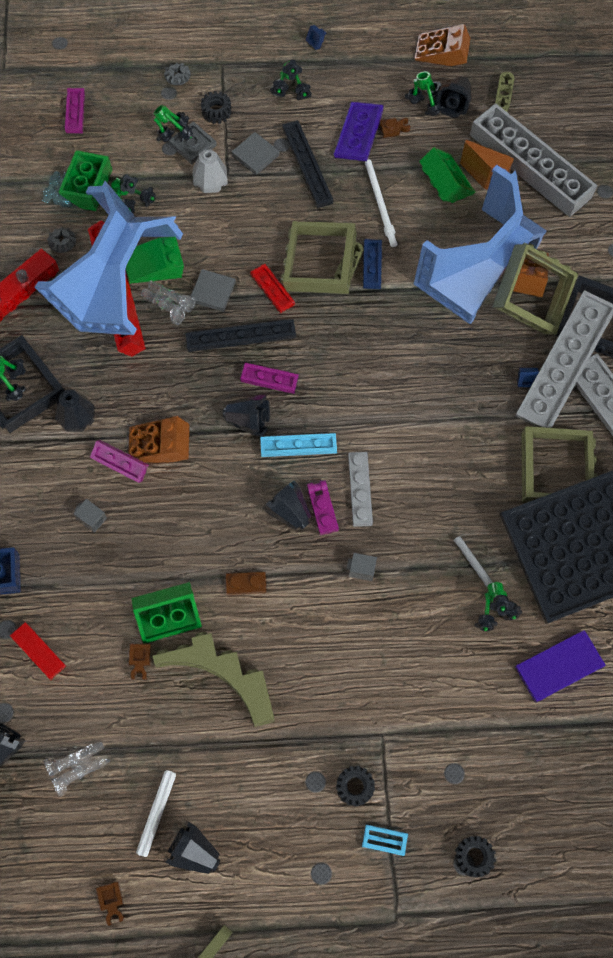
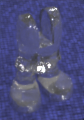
[140,280,196,325]
[43,742,110,797]

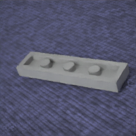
[348,452,373,527]

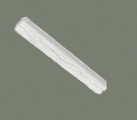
[136,770,176,857]

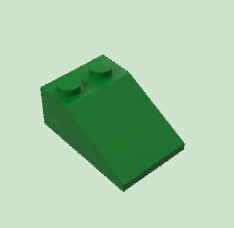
[125,237,184,284]

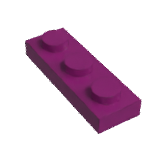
[65,88,85,133]
[240,363,299,394]
[90,439,149,483]

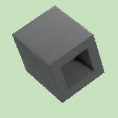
[73,499,107,533]
[346,553,377,581]

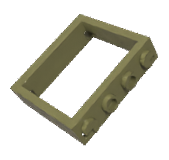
[281,221,357,294]
[492,242,578,335]
[521,426,597,503]

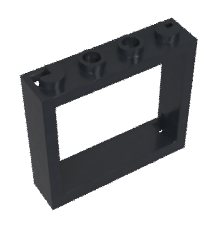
[555,275,613,359]
[0,335,64,433]

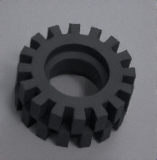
[201,91,231,124]
[336,766,375,807]
[454,836,496,878]

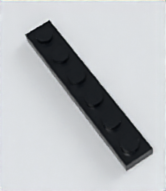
[282,120,334,209]
[185,319,296,352]

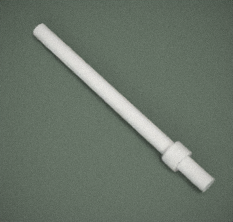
[365,159,397,247]

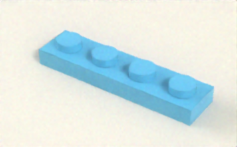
[260,433,337,457]

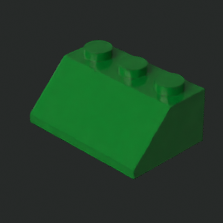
[419,147,475,203]
[59,150,112,211]
[131,582,202,644]

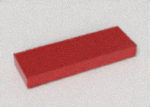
[250,264,295,313]
[10,622,66,680]

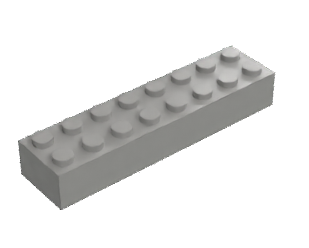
[470,103,598,217]

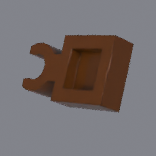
[379,118,411,138]
[129,644,151,681]
[96,882,124,926]

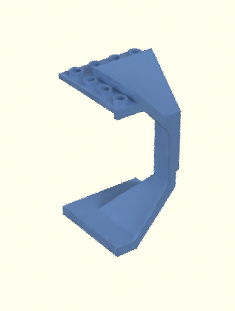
[414,165,547,324]
[35,181,183,335]

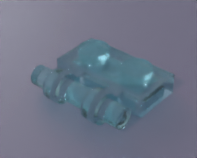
[42,171,73,208]

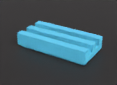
[362,825,408,856]

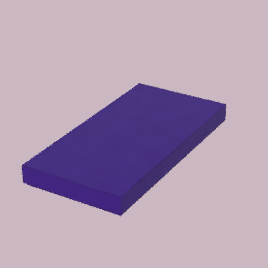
[334,102,384,161]
[515,630,606,703]

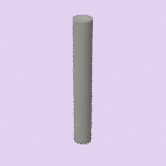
[454,536,493,587]

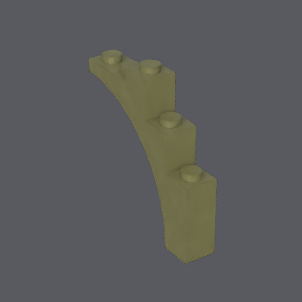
[153,632,275,727]

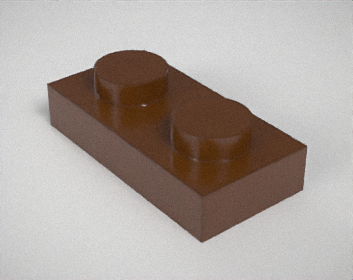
[226,572,266,595]

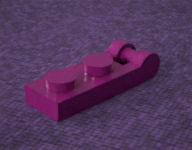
[306,480,339,535]

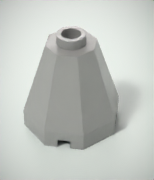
[192,150,228,193]

